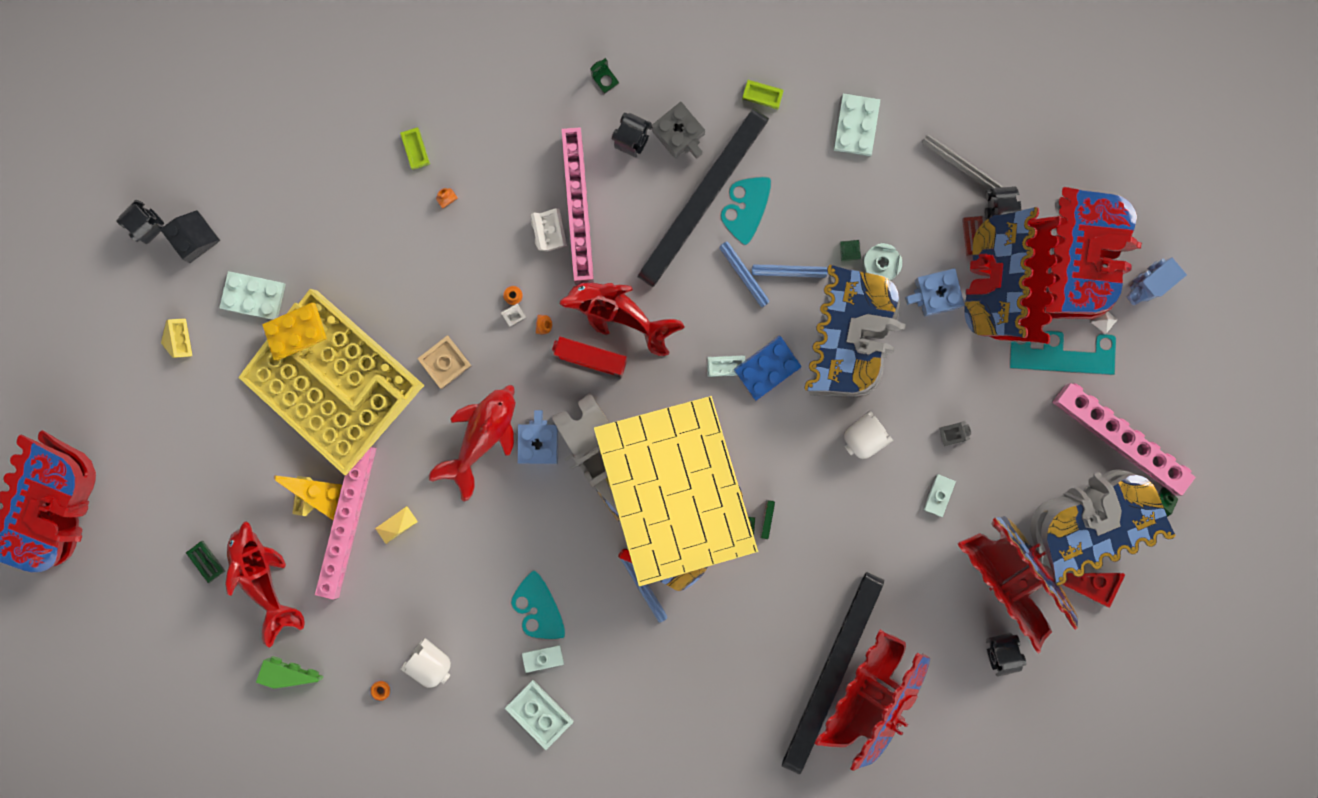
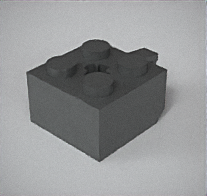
[652,101,705,159]

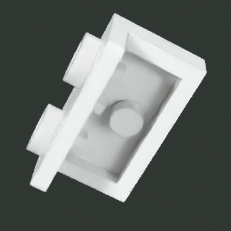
[531,208,567,252]

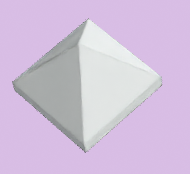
[501,303,526,327]
[1091,312,1118,334]

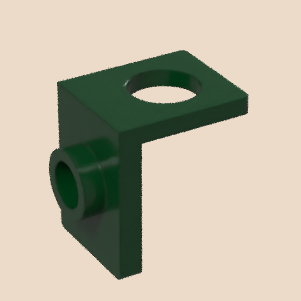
[590,58,619,94]
[1158,487,1178,517]

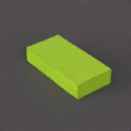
[742,80,784,110]
[400,127,430,170]

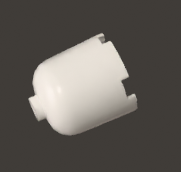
[844,410,893,459]
[400,638,451,688]

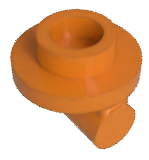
[436,188,458,209]
[535,315,552,335]

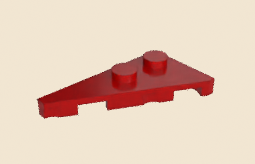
[1063,573,1126,608]

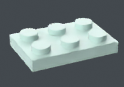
[834,93,881,156]
[220,271,286,320]
[505,680,574,750]

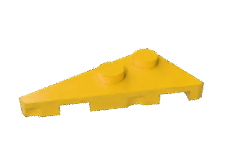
[274,475,342,521]

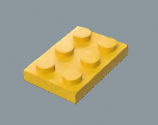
[262,303,327,361]

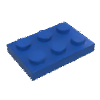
[733,336,802,401]

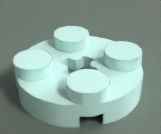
[863,243,902,280]

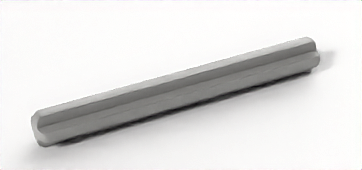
[922,135,1003,190]

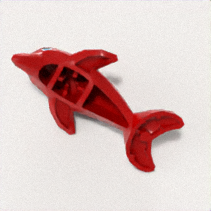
[559,282,685,356]
[428,385,516,502]
[225,521,305,648]

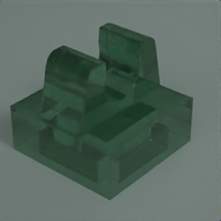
[839,240,861,261]

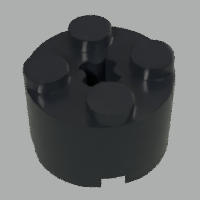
[611,112,652,158]
[984,186,1021,219]
[116,200,165,244]
[986,633,1026,677]

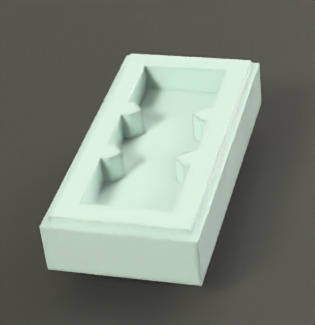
[706,355,745,377]
[923,474,956,517]
[522,645,564,673]

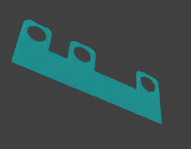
[1010,331,1116,375]

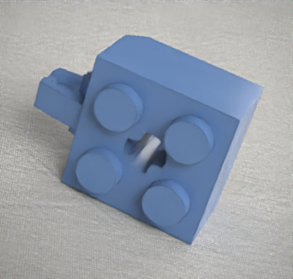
[1126,257,1187,305]
[905,268,965,317]
[518,410,558,464]

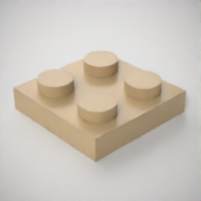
[418,335,472,389]

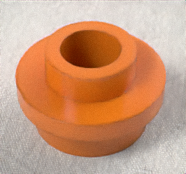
[503,286,523,305]
[371,681,390,701]

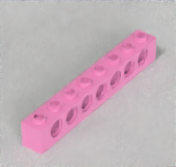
[561,127,594,284]
[1052,383,1196,496]
[315,447,377,600]

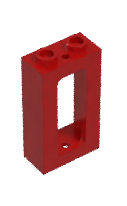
[552,336,627,378]

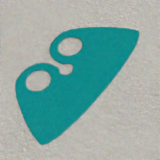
[721,177,771,245]
[511,571,565,639]

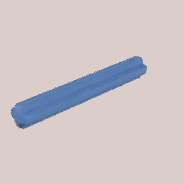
[719,242,769,307]
[752,264,827,278]
[621,559,667,623]

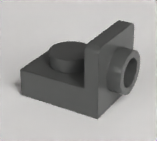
[939,421,971,446]

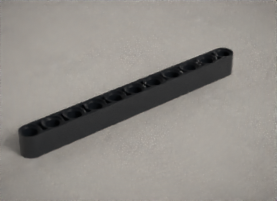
[637,108,769,287]
[781,572,885,775]

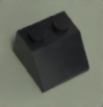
[160,210,221,263]

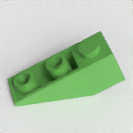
[256,656,324,689]

